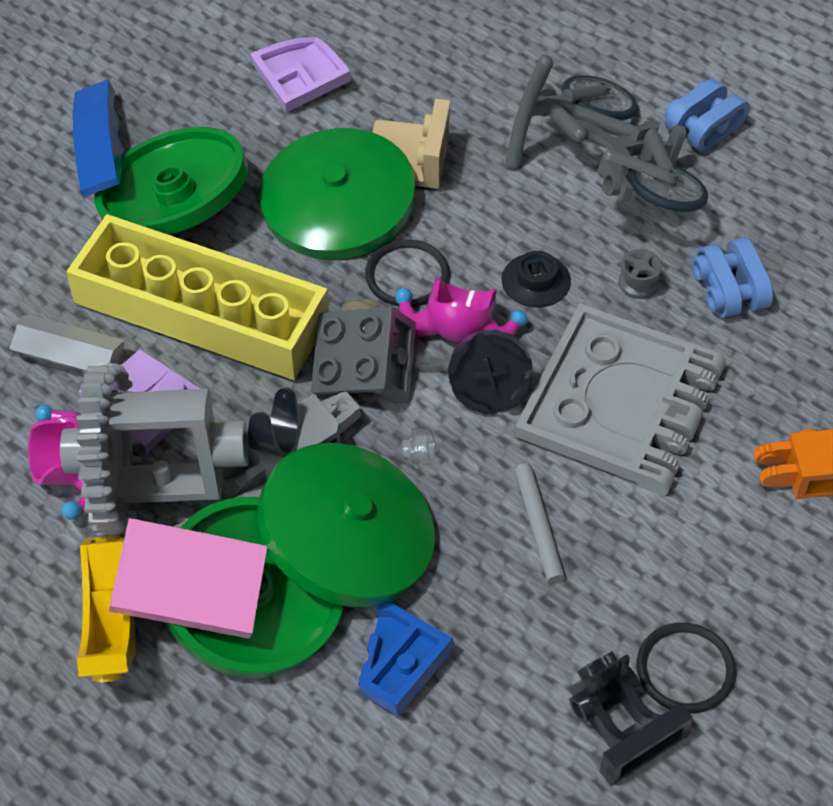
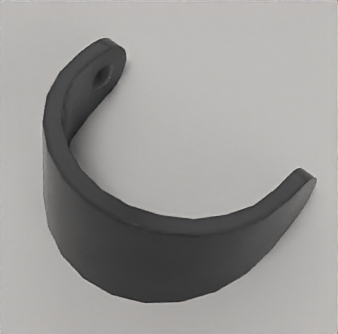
[247,387,300,458]

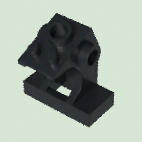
[568,651,693,786]

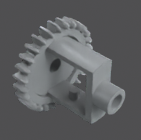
[60,363,249,536]

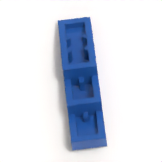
[73,79,124,197]

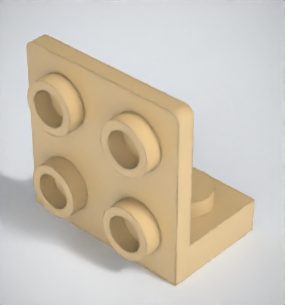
[373,99,450,189]

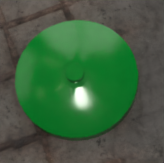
[94,127,248,235]
[259,128,416,260]
[257,443,435,607]
[167,497,344,678]

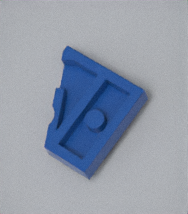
[358,602,455,716]

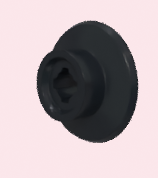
[501,251,571,308]

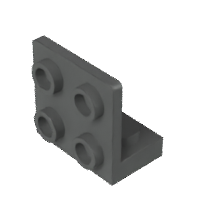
[311,306,416,403]

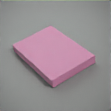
[109,518,267,639]

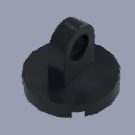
[448,329,533,414]

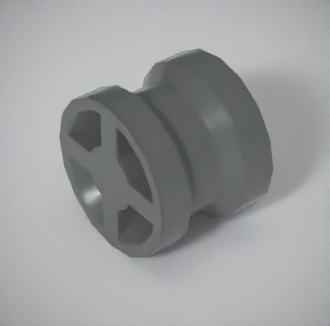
[619,249,662,299]

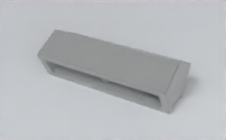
[9,314,124,373]

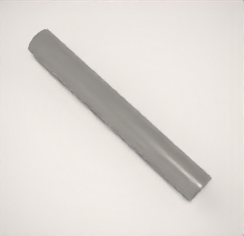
[515,463,565,584]

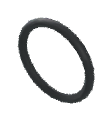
[365,239,450,307]
[636,622,736,713]

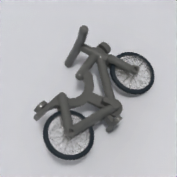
[505,55,708,212]

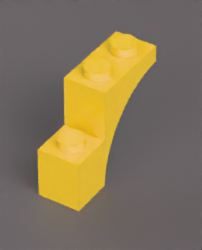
[77,535,137,682]

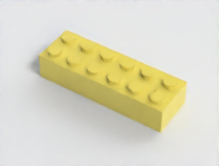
[66,214,329,380]

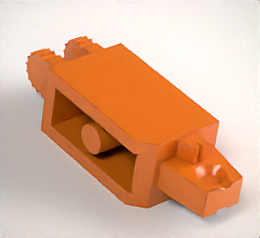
[753,429,833,499]

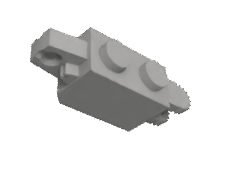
[223,391,361,496]

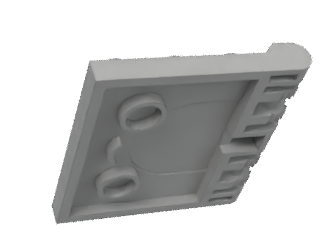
[514,303,726,496]

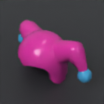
[395,277,528,342]
[28,404,85,520]

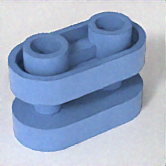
[665,78,750,153]
[692,237,773,318]

